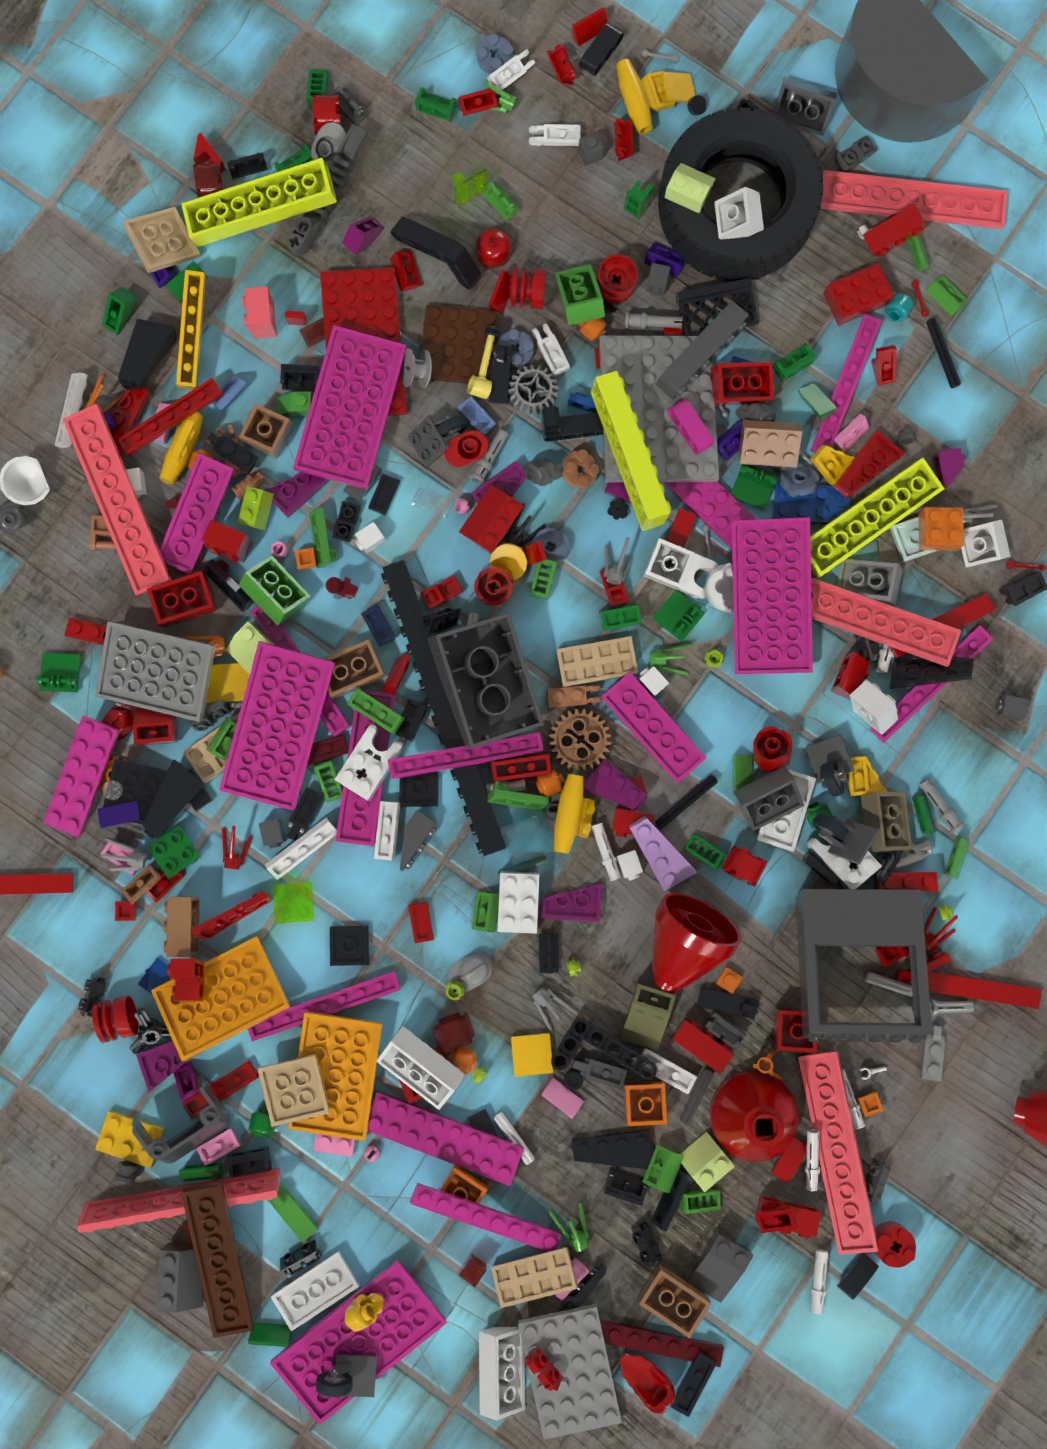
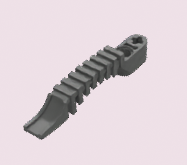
[286,124,368,256]

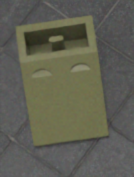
[620,982,676,1050]

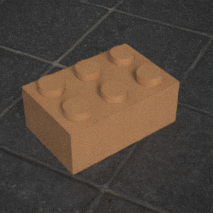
[738,420,803,467]
[324,639,386,700]
[164,896,200,957]
[637,1263,711,1338]

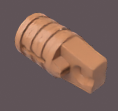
[231,471,266,502]

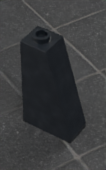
[118,319,177,390]
[142,759,206,839]

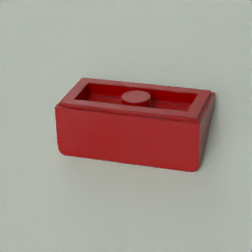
[572,7,608,46]
[457,89,499,116]
[390,251,423,292]
[489,270,511,314]
[382,654,410,695]
[145,868,185,903]

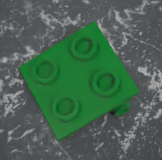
[730,464,778,510]
[652,590,705,642]
[36,653,81,693]
[147,825,201,879]

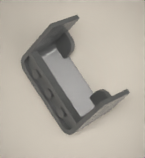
[132,1075,230,1164]

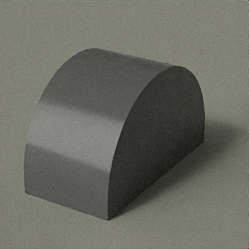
[835,0,989,143]

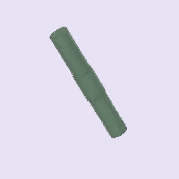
[498,856,547,877]

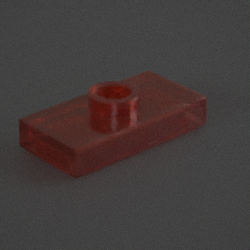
[299,318,325,348]

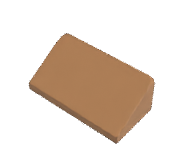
[121,864,161,904]

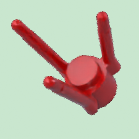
[222,826,252,869]
[924,907,958,952]

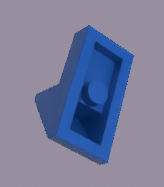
[568,392,597,413]

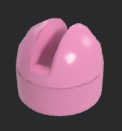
[455,498,470,514]
[271,541,288,558]
[364,1145,380,1162]

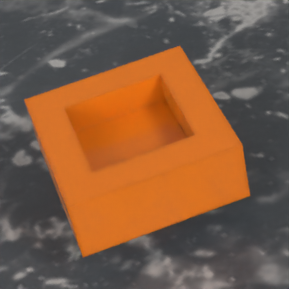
[295,548,317,571]
[715,967,743,994]
[857,1091,884,1117]

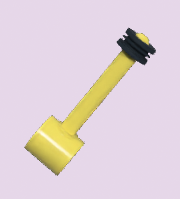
[467,326,500,399]

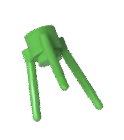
[485,80,517,114]
[650,642,692,675]
[548,1202,590,1252]

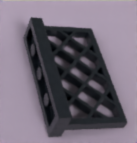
[675,278,758,336]

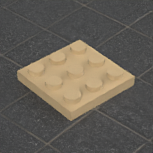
[123,207,200,273]
[258,1054,330,1127]

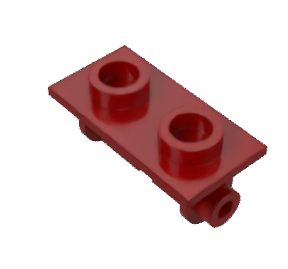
[546,44,576,85]
[614,118,633,161]
[524,1346,563,1391]

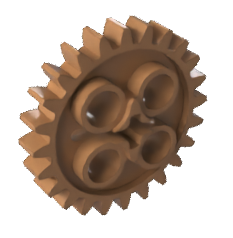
[549,709,611,771]

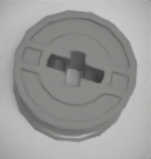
[401,348,432,388]

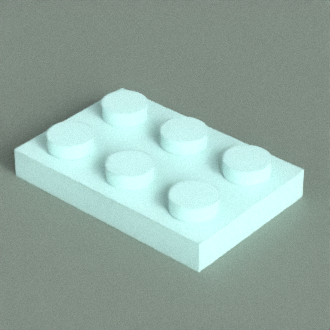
[890,517,939,563]

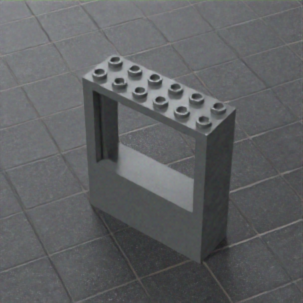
[796,889,932,1043]

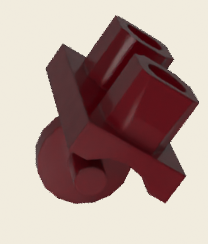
[325,577,358,600]

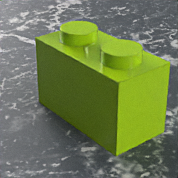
[237,486,274,531]

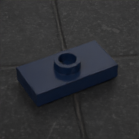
[361,604,396,647]

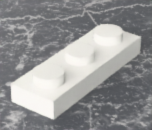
[374,801,400,861]
[642,1048,697,1094]

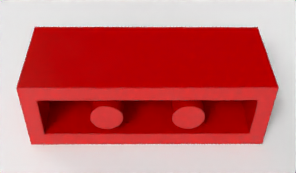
[863,204,927,257]
[491,753,552,782]
[873,872,938,892]
[670,1018,734,1074]
[755,1196,821,1239]

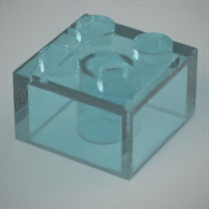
[500,816,550,865]

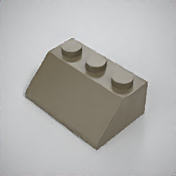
[860,792,912,853]

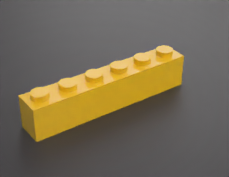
[176,270,206,390]

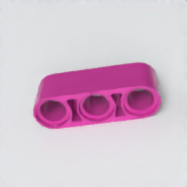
[668,399,714,455]

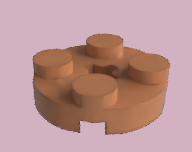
[562,449,600,489]

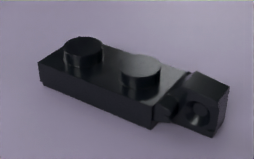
[207,433,259,474]
[287,787,324,841]
[562,1263,607,1310]

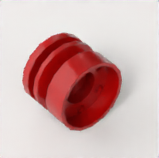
[597,255,637,303]
[509,267,546,310]
[92,995,139,1043]

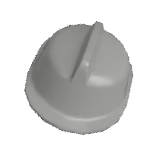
[311,122,346,168]
[448,953,492,992]

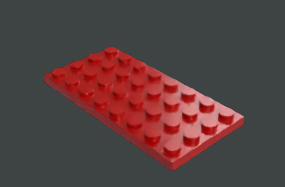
[320,268,407,416]

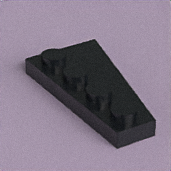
[890,653,974,689]
[571,1129,653,1169]

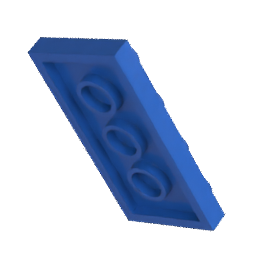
[773,482,850,524]

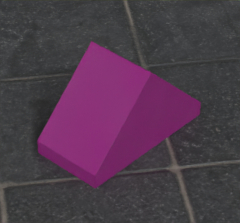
[174,1062,200,1102]

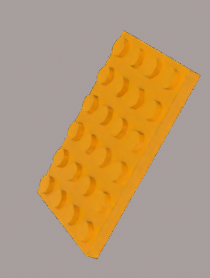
[151,936,291,1062]
[288,1011,383,1141]

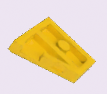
[810,445,855,486]
[847,756,887,796]

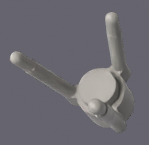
[963,504,997,529]
[604,537,633,585]
[102,837,146,871]
[532,987,579,1032]

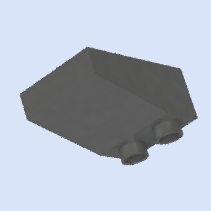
[428,613,544,749]

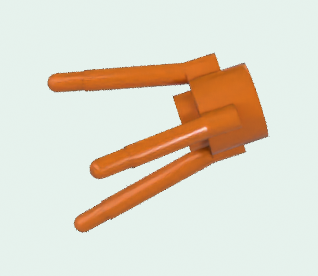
[84,374,123,413]
[181,635,226,658]
[752,1048,784,1082]

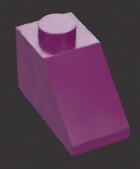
[342,217,384,254]
[933,448,965,492]

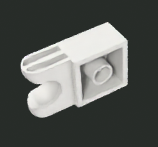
[643,538,718,599]
[335,724,404,802]
[807,838,882,889]

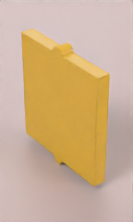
[661,72,695,103]

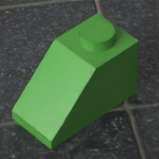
[276,392,313,417]

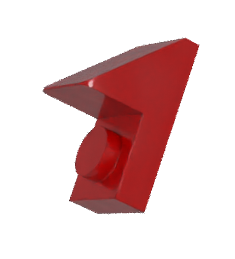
[193,132,226,173]
[871,345,897,386]
[755,1203,798,1233]

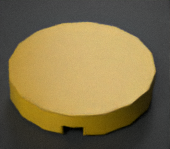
[489,543,528,580]

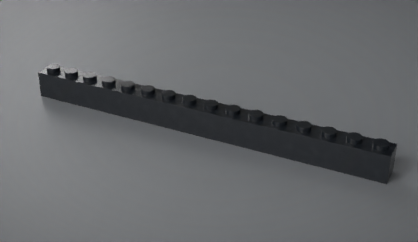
[381,560,506,856]

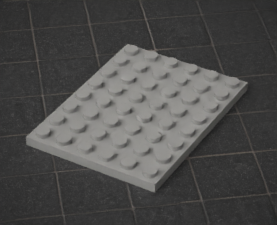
[599,336,719,482]

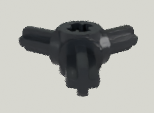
[130,1007,171,1054]

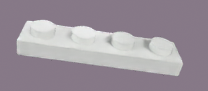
[54,372,87,448]
[265,817,337,880]

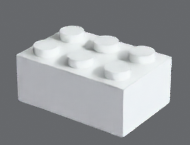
[498,871,539,934]

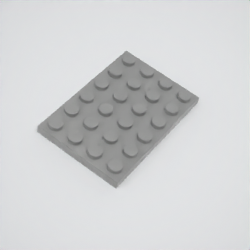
[95,621,216,722]
[518,1304,622,1440]

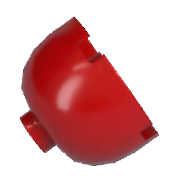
[475,229,512,268]

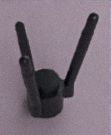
[505,503,546,548]

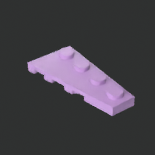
[628,816,697,892]

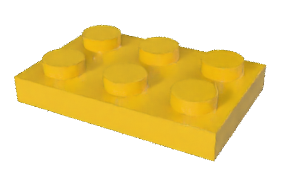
[95,1110,165,1168]

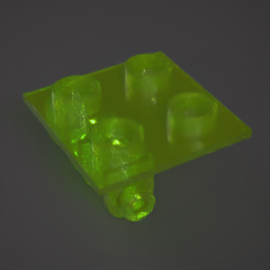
[452,169,488,206]
[273,882,314,924]

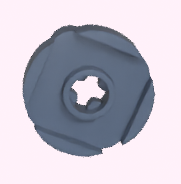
[477,34,513,74]
[497,329,534,369]
[780,463,819,497]
[532,528,569,567]

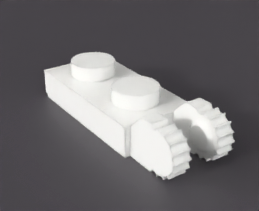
[486,49,536,94]
[529,124,581,146]
[532,323,570,377]

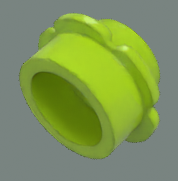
[705,649,724,668]
[938,903,954,922]
[566,958,581,977]
[445,981,465,1000]
[471,1066,489,1085]

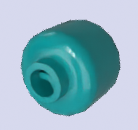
[885,293,914,322]

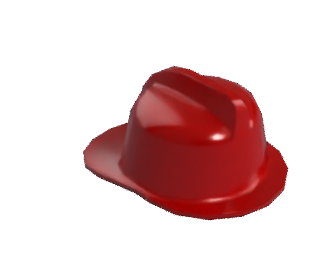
[444,430,488,467]
[102,702,137,741]

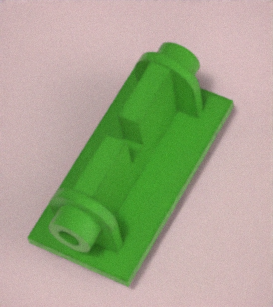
[482,182,520,221]

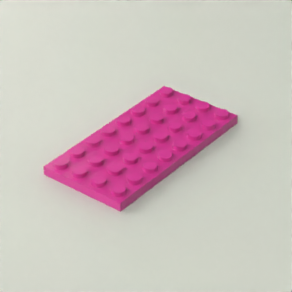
[293,325,407,490]
[732,517,813,675]
[219,641,335,811]
[270,1259,447,1425]

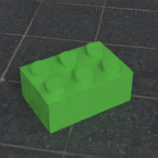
[555,264,605,326]
[239,555,311,626]

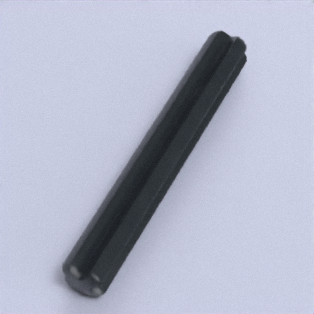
[926,317,961,389]
[655,775,718,829]

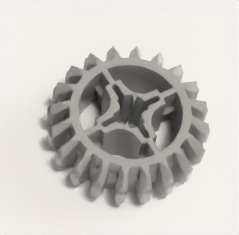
[508,365,559,416]

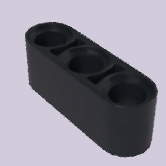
[579,22,624,76]

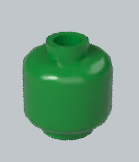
[805,801,832,830]
[249,1108,275,1138]

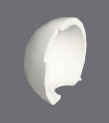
[0,456,49,505]
[704,563,734,613]

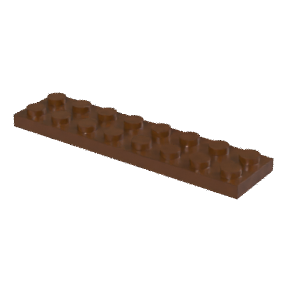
[181,1182,254,1338]

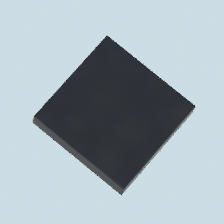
[399,771,438,807]
[330,926,369,966]

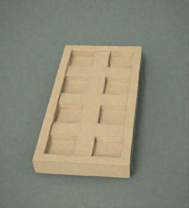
[556,636,638,687]
[183,713,239,784]
[491,1246,578,1308]

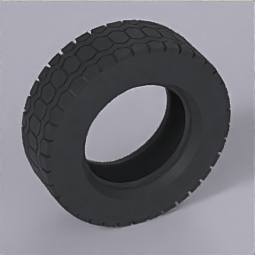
[658,108,823,281]

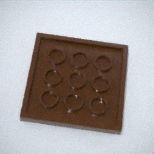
[421,305,500,384]

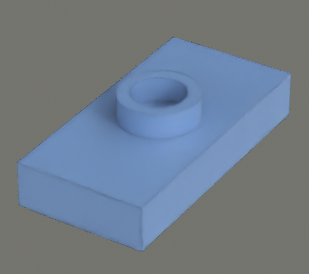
[212,375,247,410]
[457,396,496,435]

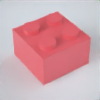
[242,286,277,339]

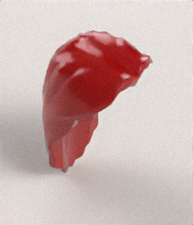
[619,1353,675,1414]

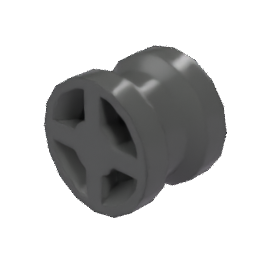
[115,1161,138,1183]

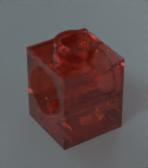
[459,1253,487,1287]

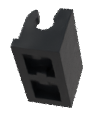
[280,364,321,392]
[999,571,1047,606]
[395,699,428,742]
[226,1147,272,1177]
[603,1168,648,1206]

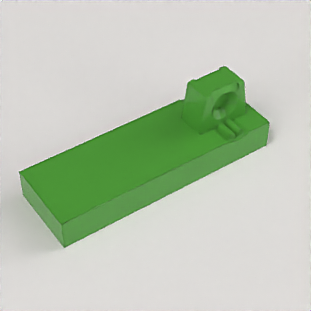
[309,508,338,568]
[347,688,405,735]
[487,781,549,810]
[267,1182,319,1243]

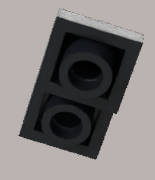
[332,501,361,543]
[837,1253,879,1300]

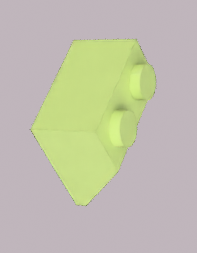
[665,163,716,213]
[226,621,276,674]
[680,1131,735,1192]

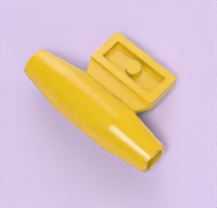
[616,59,675,135]
[159,412,204,485]
[554,774,595,854]

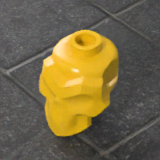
[344,1293,384,1332]

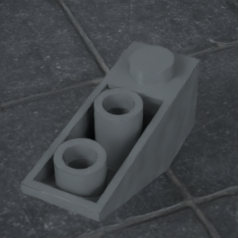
[400,810,437,871]

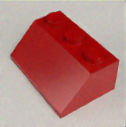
[459,485,524,554]

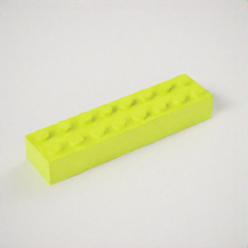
[181,158,337,247]
[590,371,671,531]
[810,458,944,578]

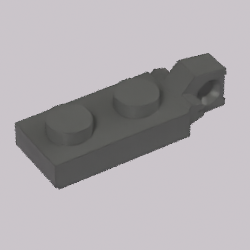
[572,1057,628,1090]

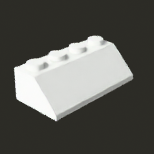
[376,1026,465,1110]
[479,1327,525,1421]

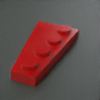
[110,388,150,456]
[833,430,905,498]
[191,891,273,941]

